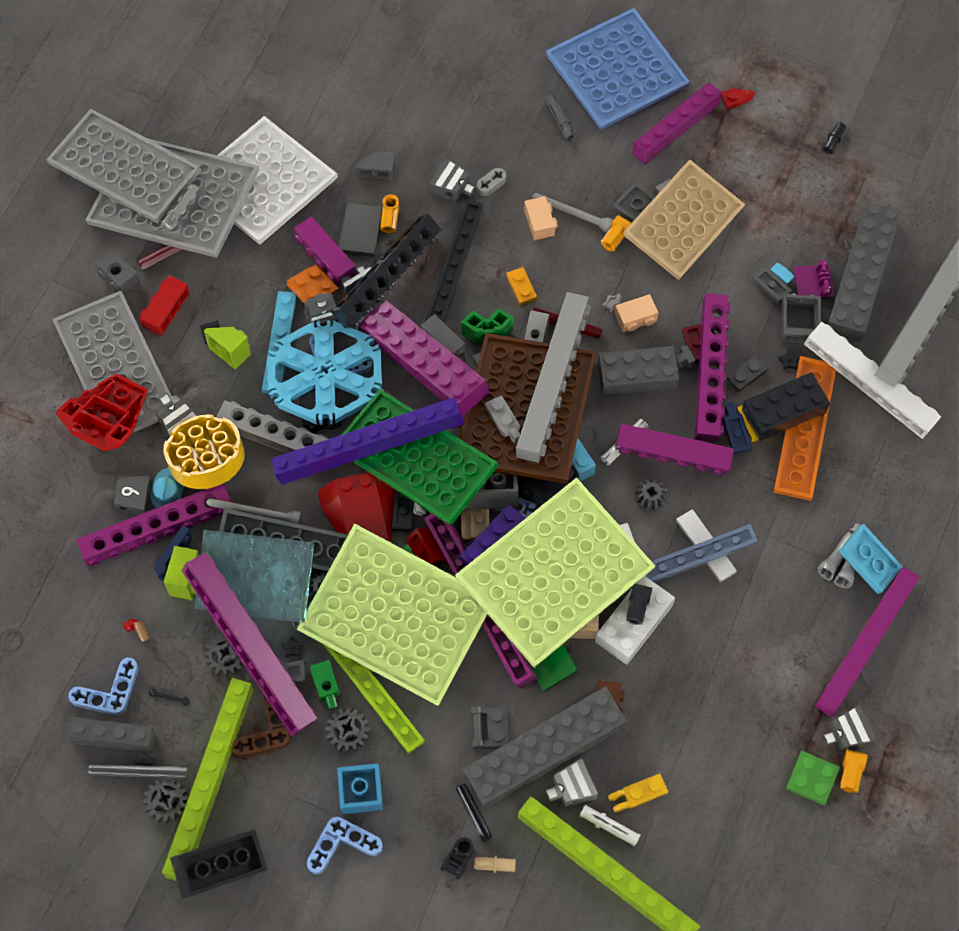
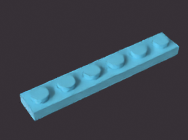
[262,291,297,393]

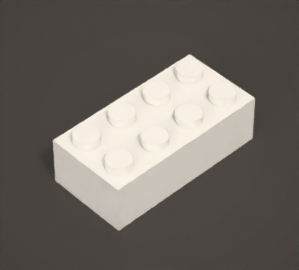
[595,577,675,665]

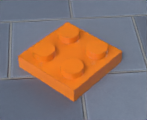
[286,264,339,304]

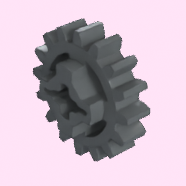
[204,634,244,677]
[325,708,370,753]
[143,778,188,824]

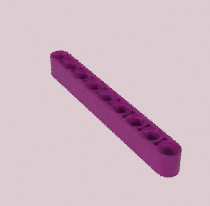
[815,566,920,717]

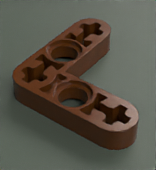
[231,696,290,758]

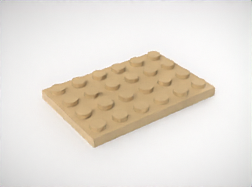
[623,160,745,280]

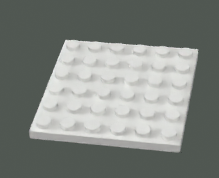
[217,116,338,245]

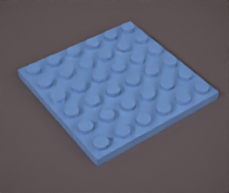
[546,8,690,130]

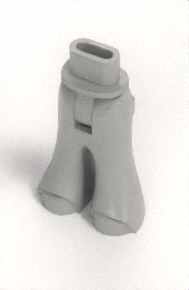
[818,523,860,588]

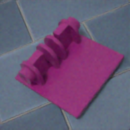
[793,260,835,298]

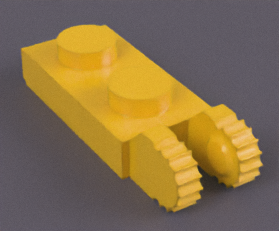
[608,773,668,813]

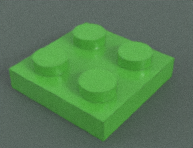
[786,750,840,805]

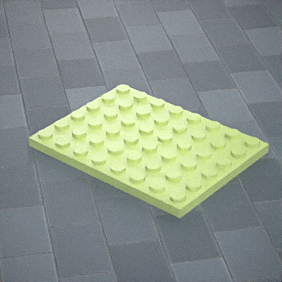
[455,478,655,668]
[297,524,487,706]

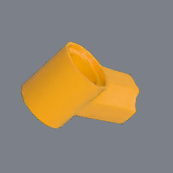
[380,194,400,234]
[601,215,632,251]
[840,749,867,793]

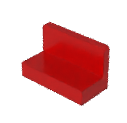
[405,528,447,566]

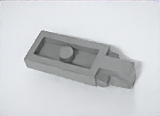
[161,184,199,230]
[485,396,521,445]

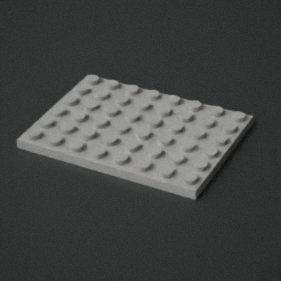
[86,138,260,258]

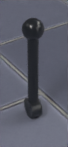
[149,689,190,706]

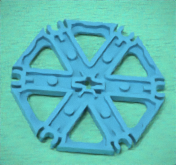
[268,320,382,425]

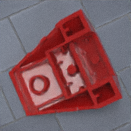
[56,373,148,451]
[318,472,397,543]

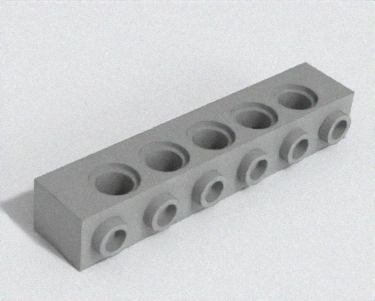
[216,401,328,453]

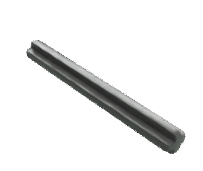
[88,764,189,779]

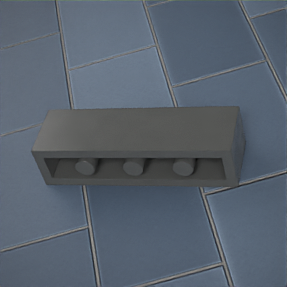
[67,717,156,753]

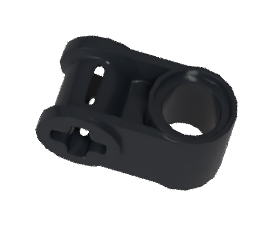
[440,837,474,880]

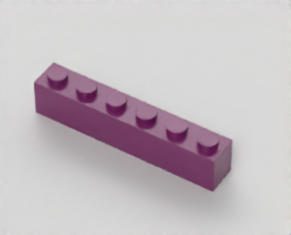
[632,82,722,165]
[614,423,734,476]

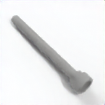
[533,193,613,233]
[206,498,300,524]

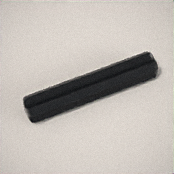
[456,783,492,842]

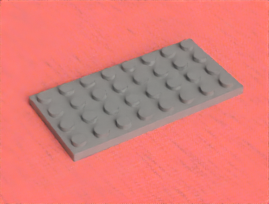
[46,109,201,224]
[52,291,172,433]

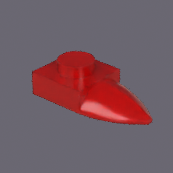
[721,87,756,110]

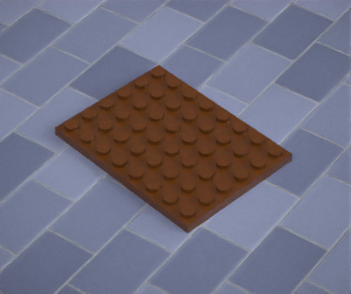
[459,333,597,484]

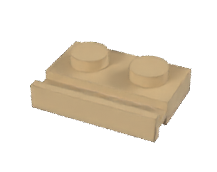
[461,509,490,541]

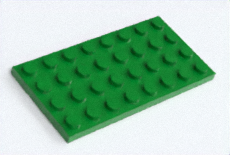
[342,389,499,526]

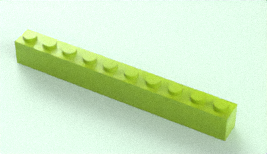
[162,678,254,881]
[518,797,700,931]

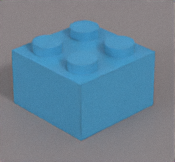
[337,763,383,814]

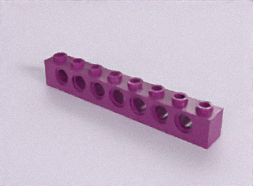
[694,293,730,442]
[76,483,232,566]

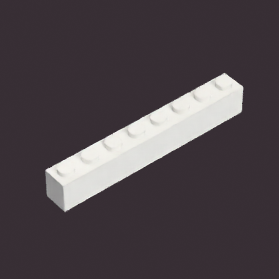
[804,322,941,439]

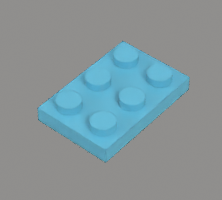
[839,524,903,594]

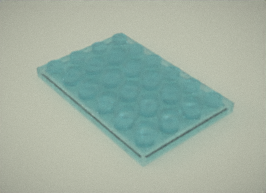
[194,530,314,623]

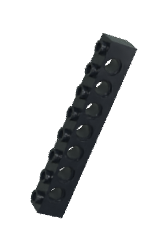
[331,213,442,328]

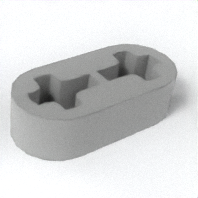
[477,168,506,196]

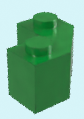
[461,308,514,344]

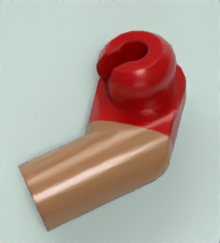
[123,618,150,642]

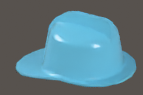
[150,468,184,508]

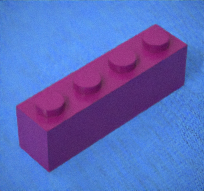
[294,216,356,286]

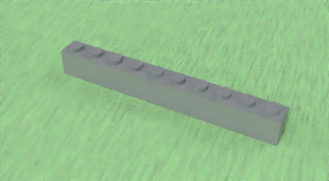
[874,240,959,387]
[516,292,591,463]

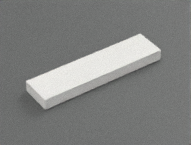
[676,509,737,583]

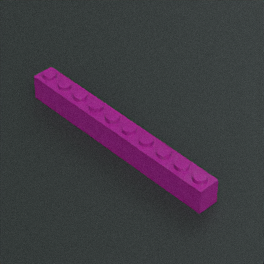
[424,514,538,689]
[181,552,317,736]

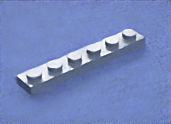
[645,524,758,583]

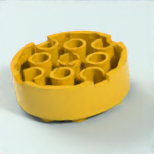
[164,415,245,489]

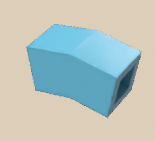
[770,262,794,285]

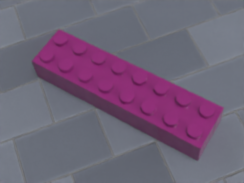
[359,300,489,416]

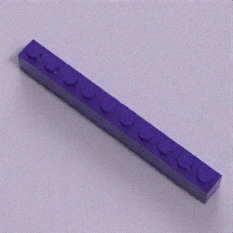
[271,397,465,485]

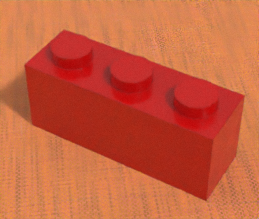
[140,275,190,336]

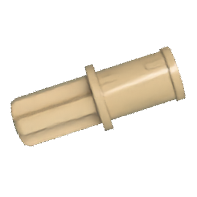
[474,856,516,873]

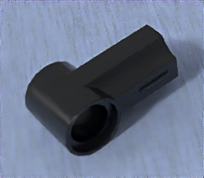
[626,584,653,625]

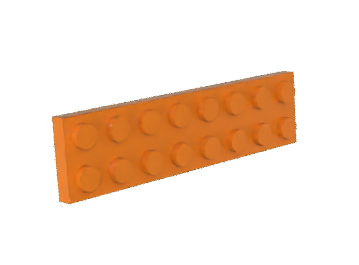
[773,356,836,501]

